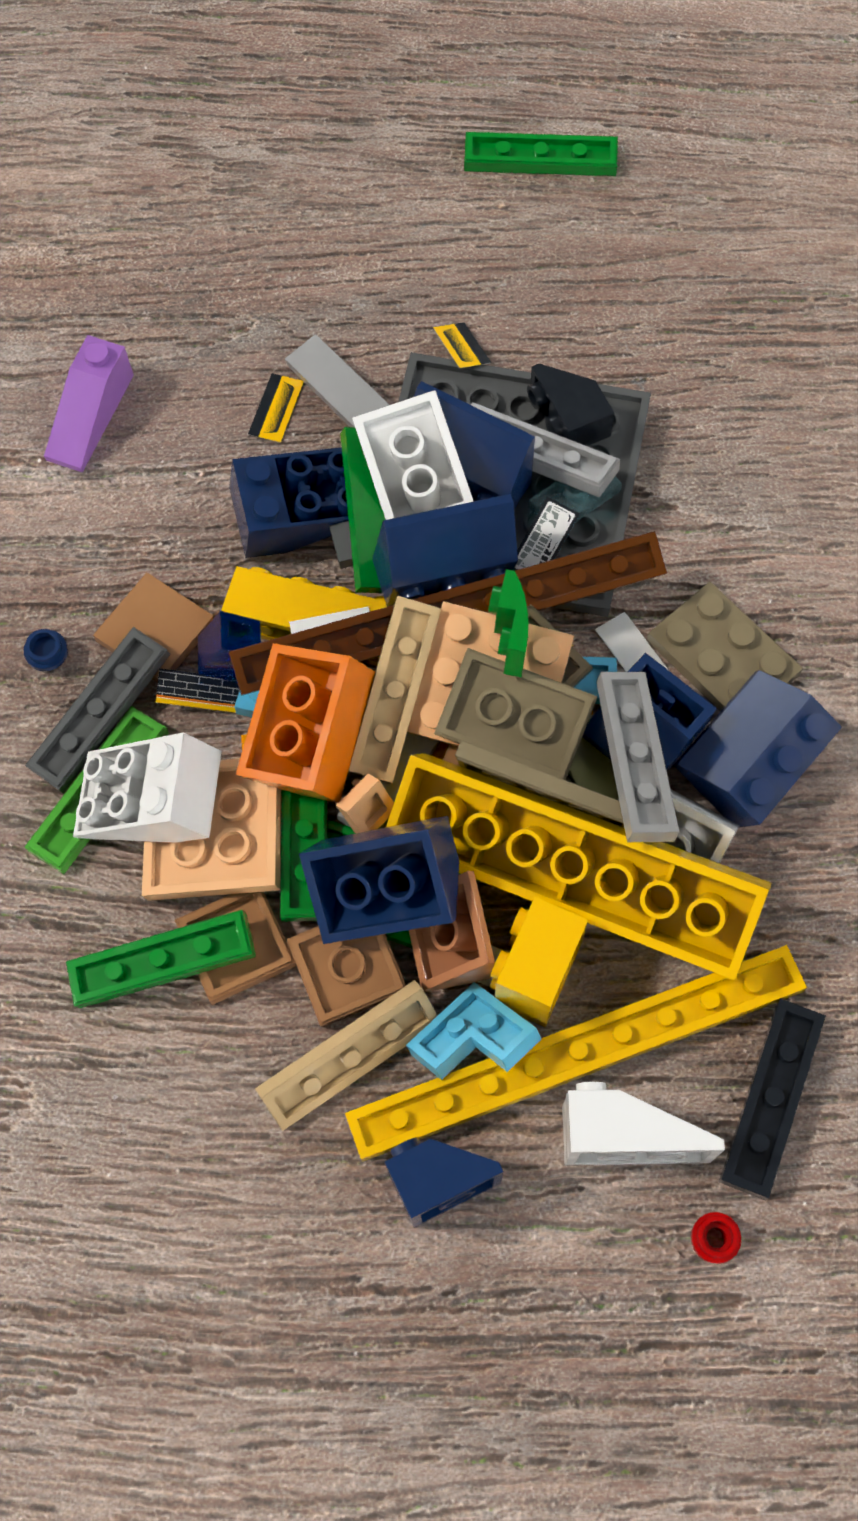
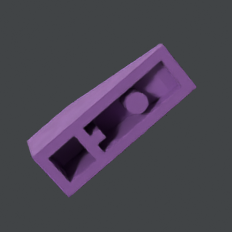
[44,335,134,473]

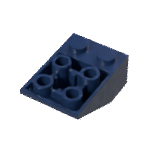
[229,447,349,558]

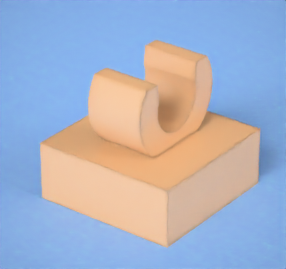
[335,773,394,833]

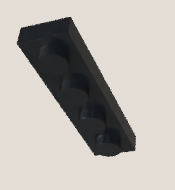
[719,998,826,1201]

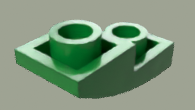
[488,569,529,677]

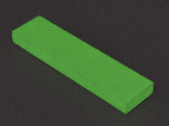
[25,706,169,875]

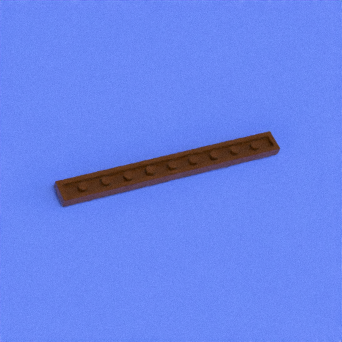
[229,531,667,696]

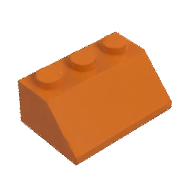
[235,643,376,803]

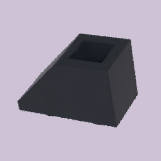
[527,363,615,446]

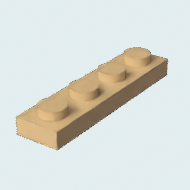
[348,596,441,784]
[255,980,437,1131]

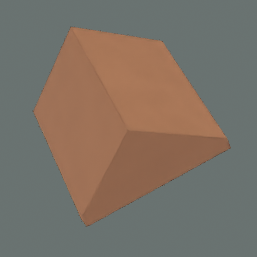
[409,871,495,992]

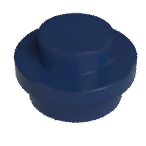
[24,629,68,671]

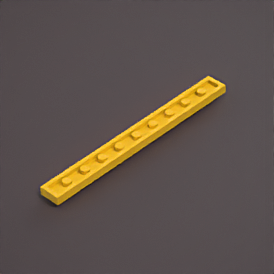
[345,945,807,1162]

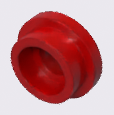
[691,1212,742,1264]

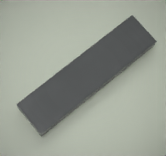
[25,627,171,793]

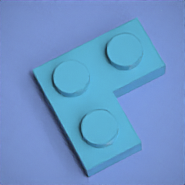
[406,982,541,1080]

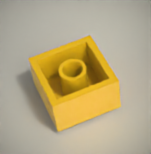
[490,897,588,1027]

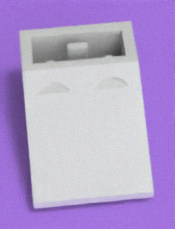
[73,732,222,843]

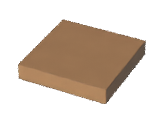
[93,572,215,683]
[175,892,297,1005]
[287,926,407,1027]

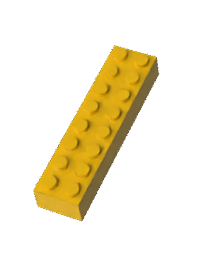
[386,753,772,980]

